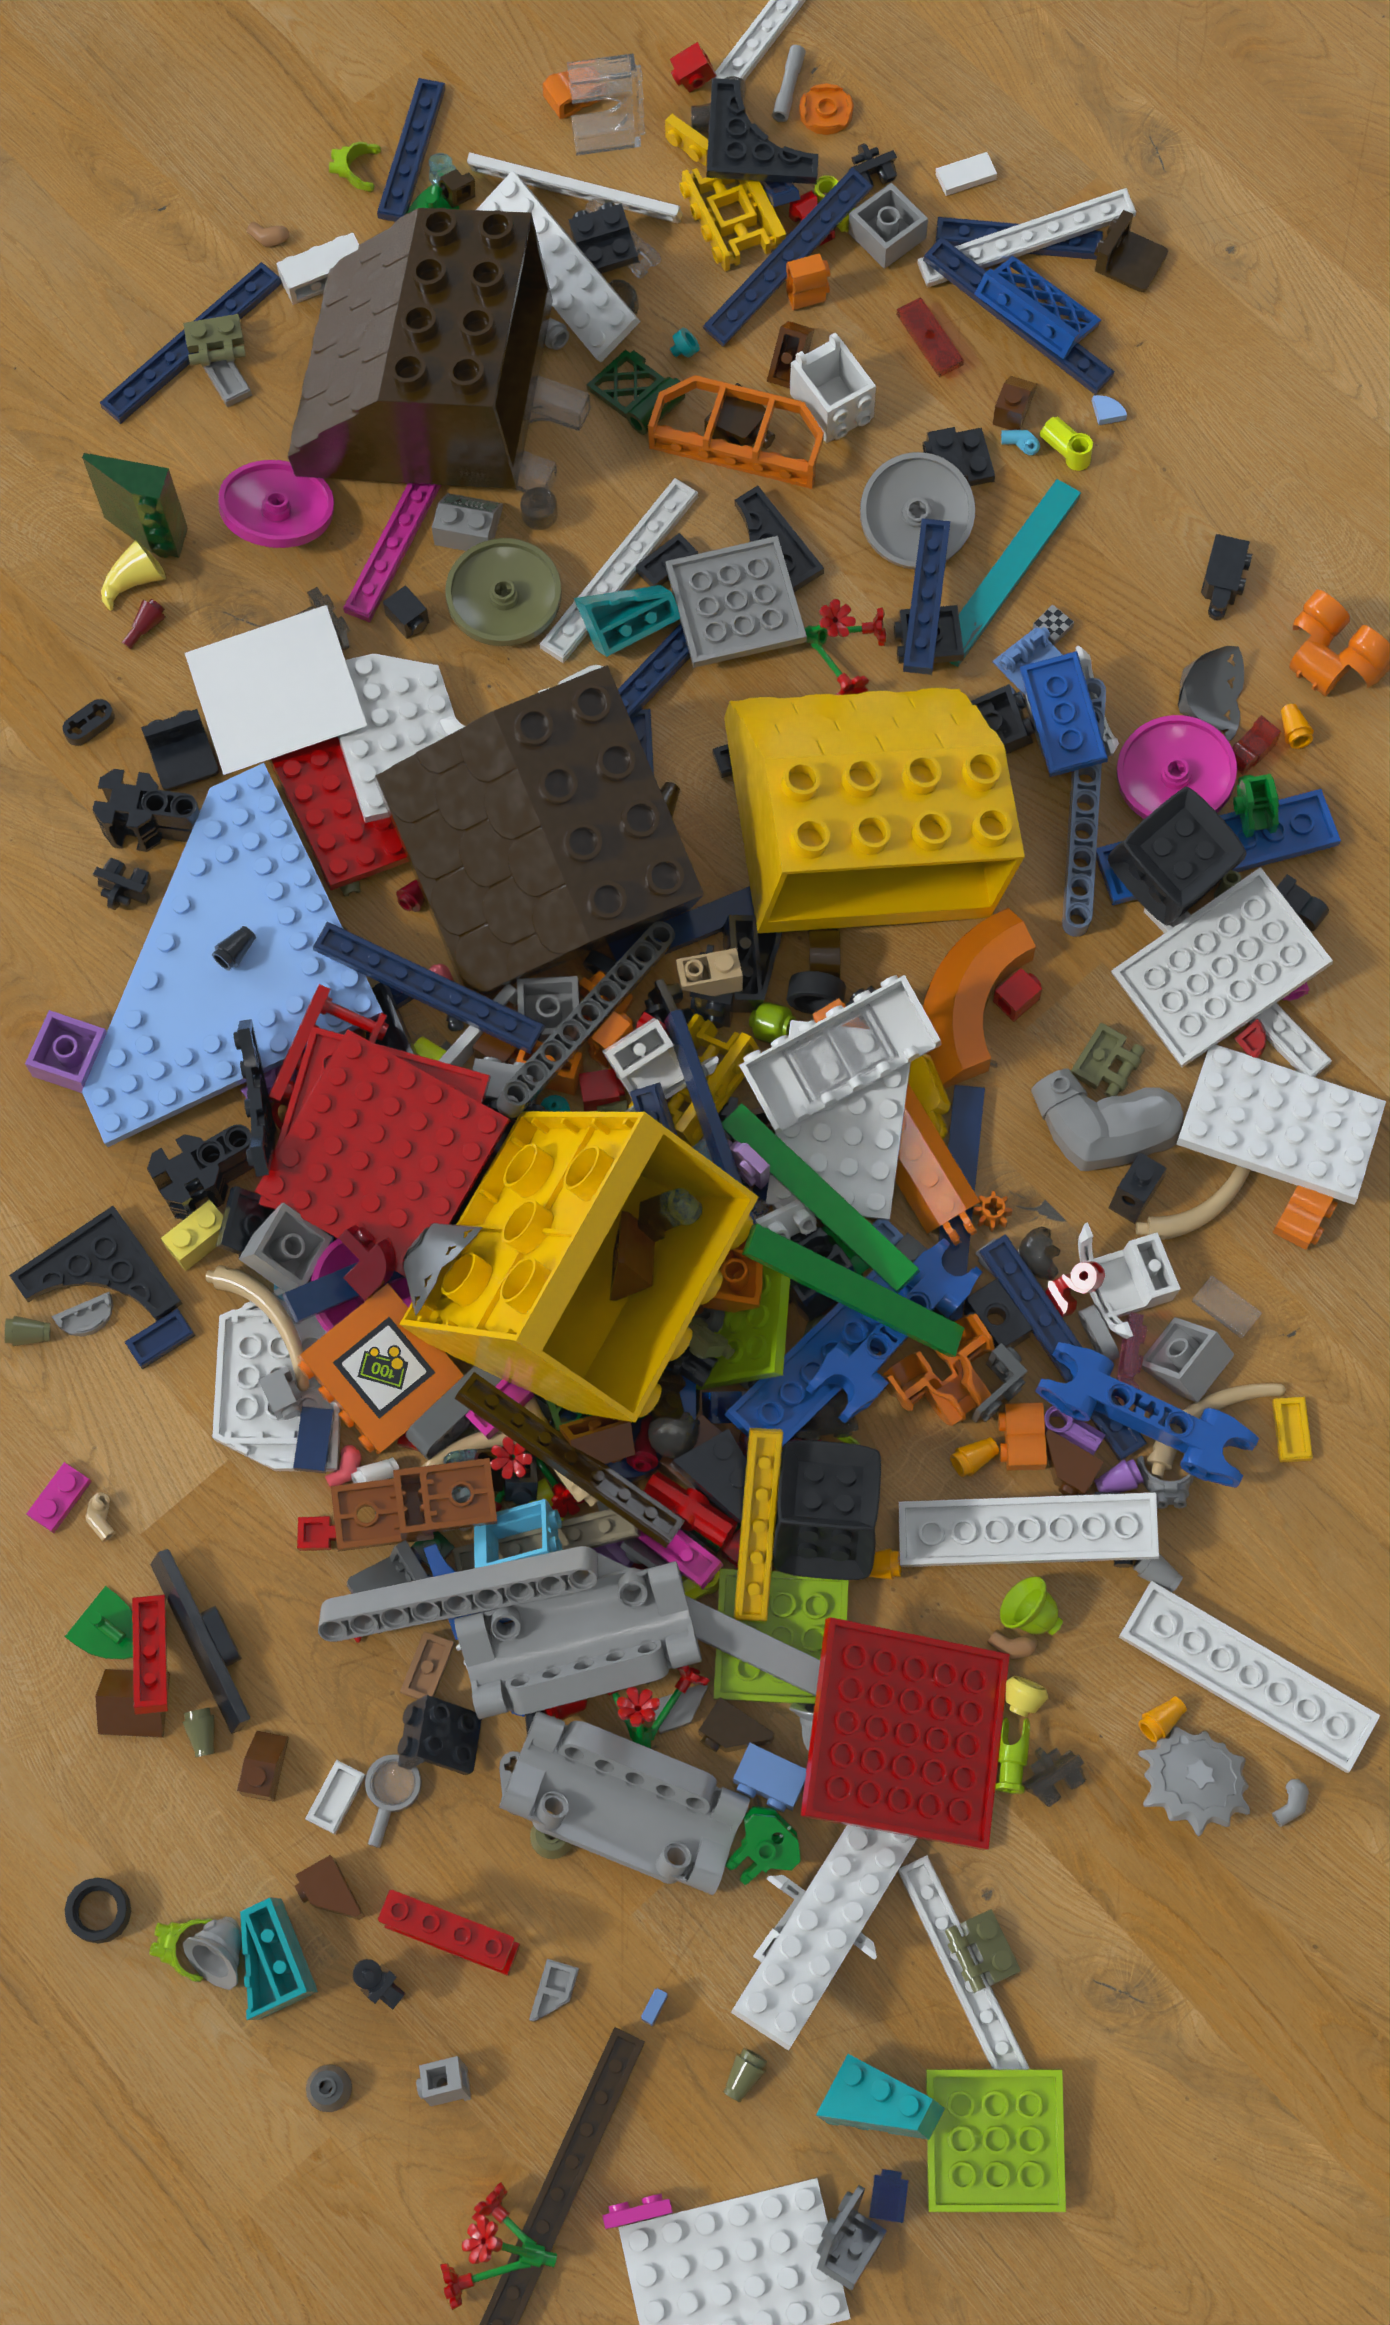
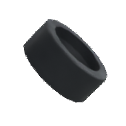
[786,971,846,1014]
[64,1877,131,1944]

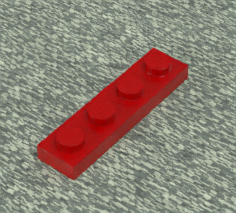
[132,1594,168,1715]

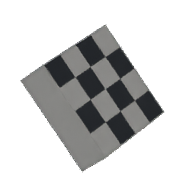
[1033,604,1074,645]

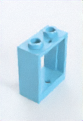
[474,1499,563,1568]

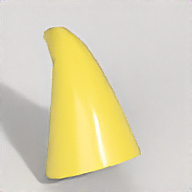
[101,540,166,611]

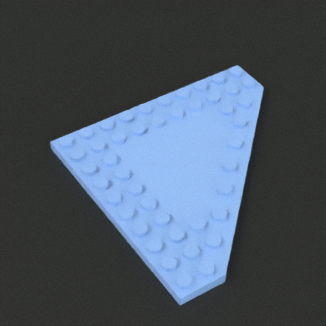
[82,763,384,1147]

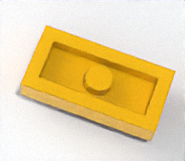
[665,114,708,167]

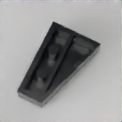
[722,915,782,1013]
[669,1429,777,1529]

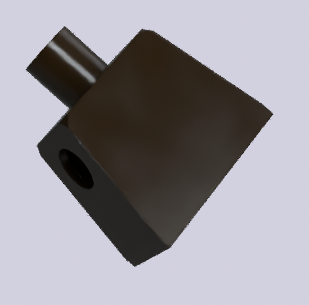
[704,383,775,449]

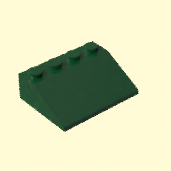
[82,453,188,558]

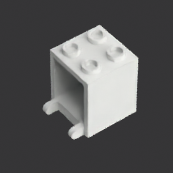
[790,333,876,443]

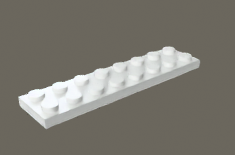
[476,171,641,362]
[899,1493,1159,1567]
[1118,1581,1380,1773]
[731,1825,917,2051]

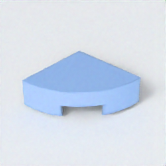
[1092,395,1127,425]

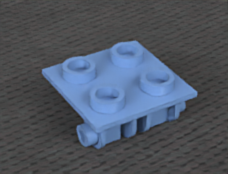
[992,627,1063,696]

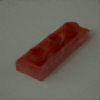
[896,297,964,377]

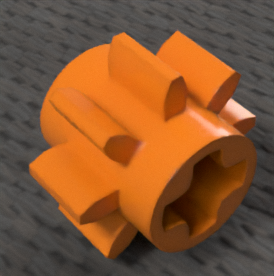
[973,1191,1012,1232]

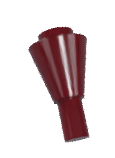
[122,599,166,649]
[396,879,425,912]
[627,1415,658,1472]

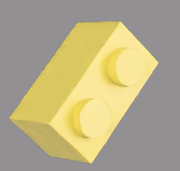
[161,1200,223,1271]

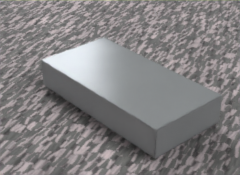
[203,360,252,408]

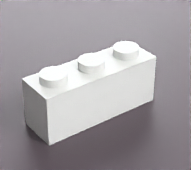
[276,233,359,305]

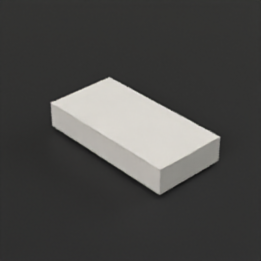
[935,152,997,196]
[305,1760,366,1835]

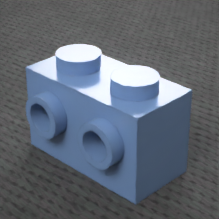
[733,1743,806,1812]

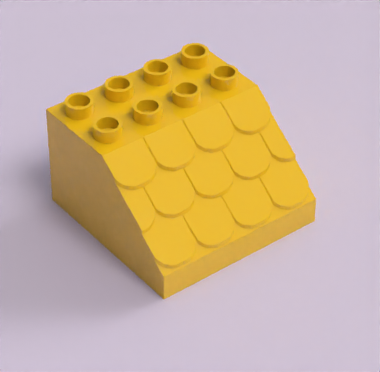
[724,688,1025,933]
[399,1111,759,1422]

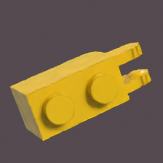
[908,1054,951,1140]

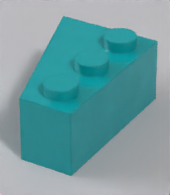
[574,585,680,657]
[240,1897,318,2020]
[816,2054,945,2140]

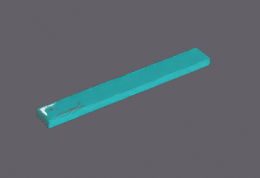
[949,479,1081,667]

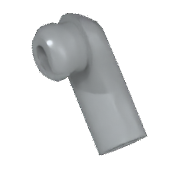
[1272,1779,1309,1827]

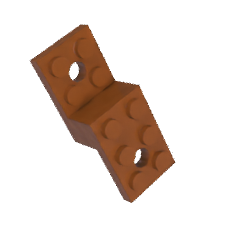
[331,1458,497,1552]

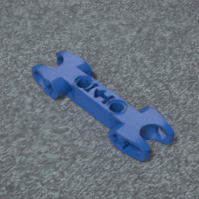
[806,1238,983,1423]
[1035,1342,1259,1488]

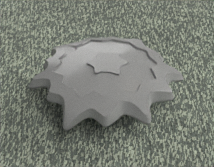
[1138,1726,1250,1836]

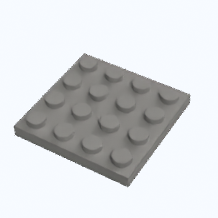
[665,536,807,668]

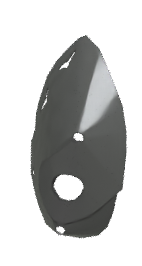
[1178,646,1244,741]
[403,1223,483,1316]

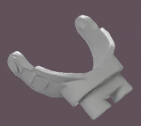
[1137,1456,1195,1509]

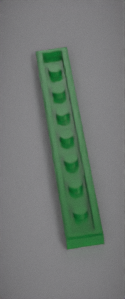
[721,1103,920,1294]
[742,1224,965,1357]

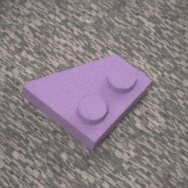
[727,1139,770,1190]

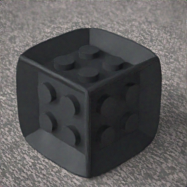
[1107,787,1247,926]
[773,1440,881,1580]

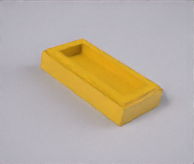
[1272,1397,1313,1463]

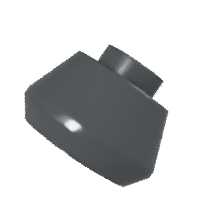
[306,2064,352,2112]

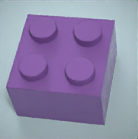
[25,1010,107,1093]

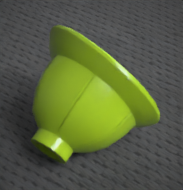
[1000,1576,1063,1635]

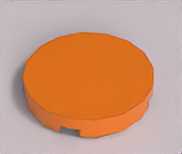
[799,83,854,135]

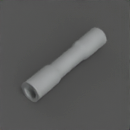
[772,45,806,122]

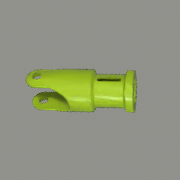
[995,1717,1030,1794]

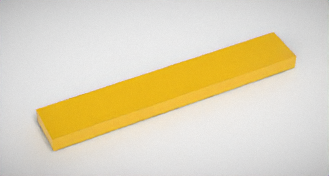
[734,1428,783,1621]

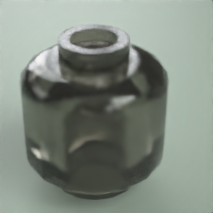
[520,487,558,530]

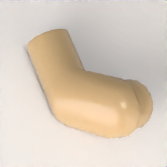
[86,1492,115,1542]

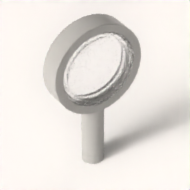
[365,1755,422,1848]

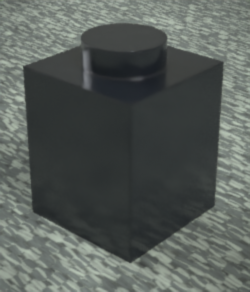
[383,585,430,639]

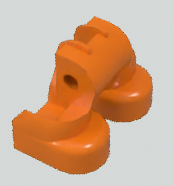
[1289,589,1390,697]
[881,1314,994,1426]

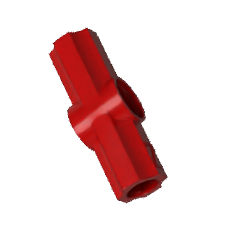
[643,1472,738,1547]

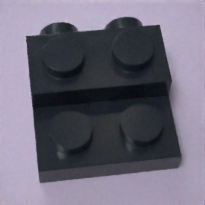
[568,202,639,274]
[922,427,995,487]
[894,605,964,669]
[971,684,1036,754]
[216,1186,274,1258]

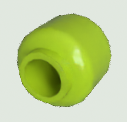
[749,1002,796,1043]

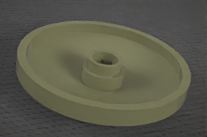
[445,538,562,646]

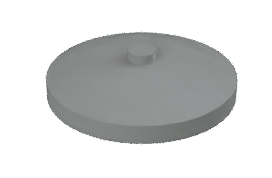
[860,452,975,569]

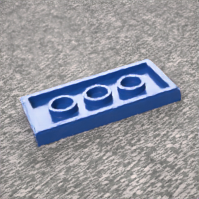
[1020,651,1108,777]

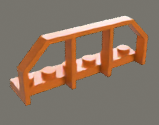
[648,375,824,489]

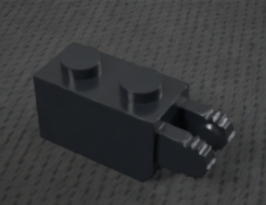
[1201,534,1253,621]

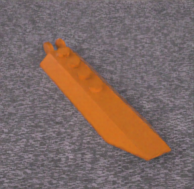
[812,998,980,1246]

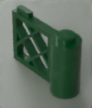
[586,349,685,435]

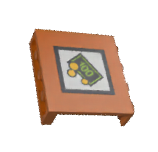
[298,1283,464,1454]

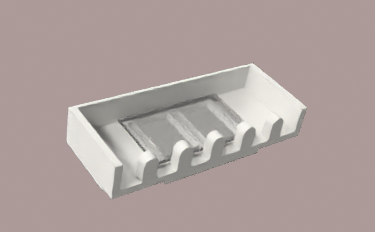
[739,975,942,1134]

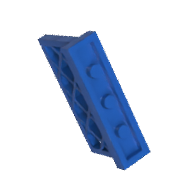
[974,256,1101,359]

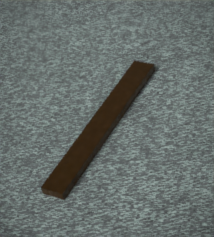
[454,1372,685,1548]

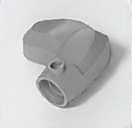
[1031,1068,1183,1171]

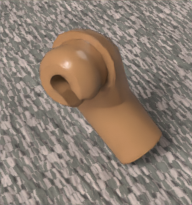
[247,222,289,247]
[988,1629,1038,1659]

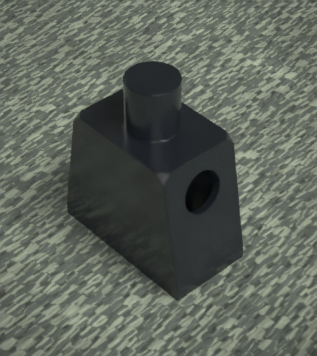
[1108,1153,1167,1224]

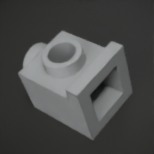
[258,1366,302,1420]
[416,2056,471,2107]

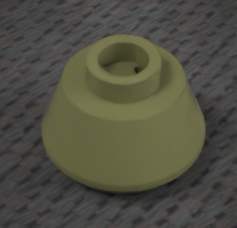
[530,1814,573,1859]

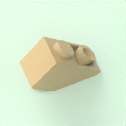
[676,948,743,996]

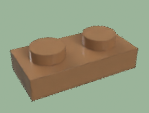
[400,1631,455,1700]

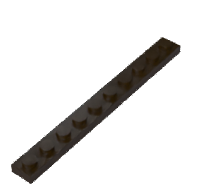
[479,2027,645,2325]

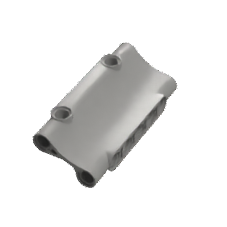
[454,1561,702,1720]
[499,1711,750,1895]

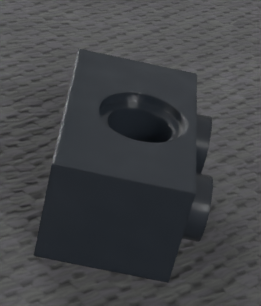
[963,1279,1033,1352]

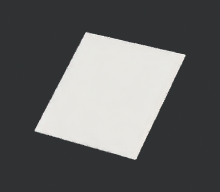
[185,605,367,775]

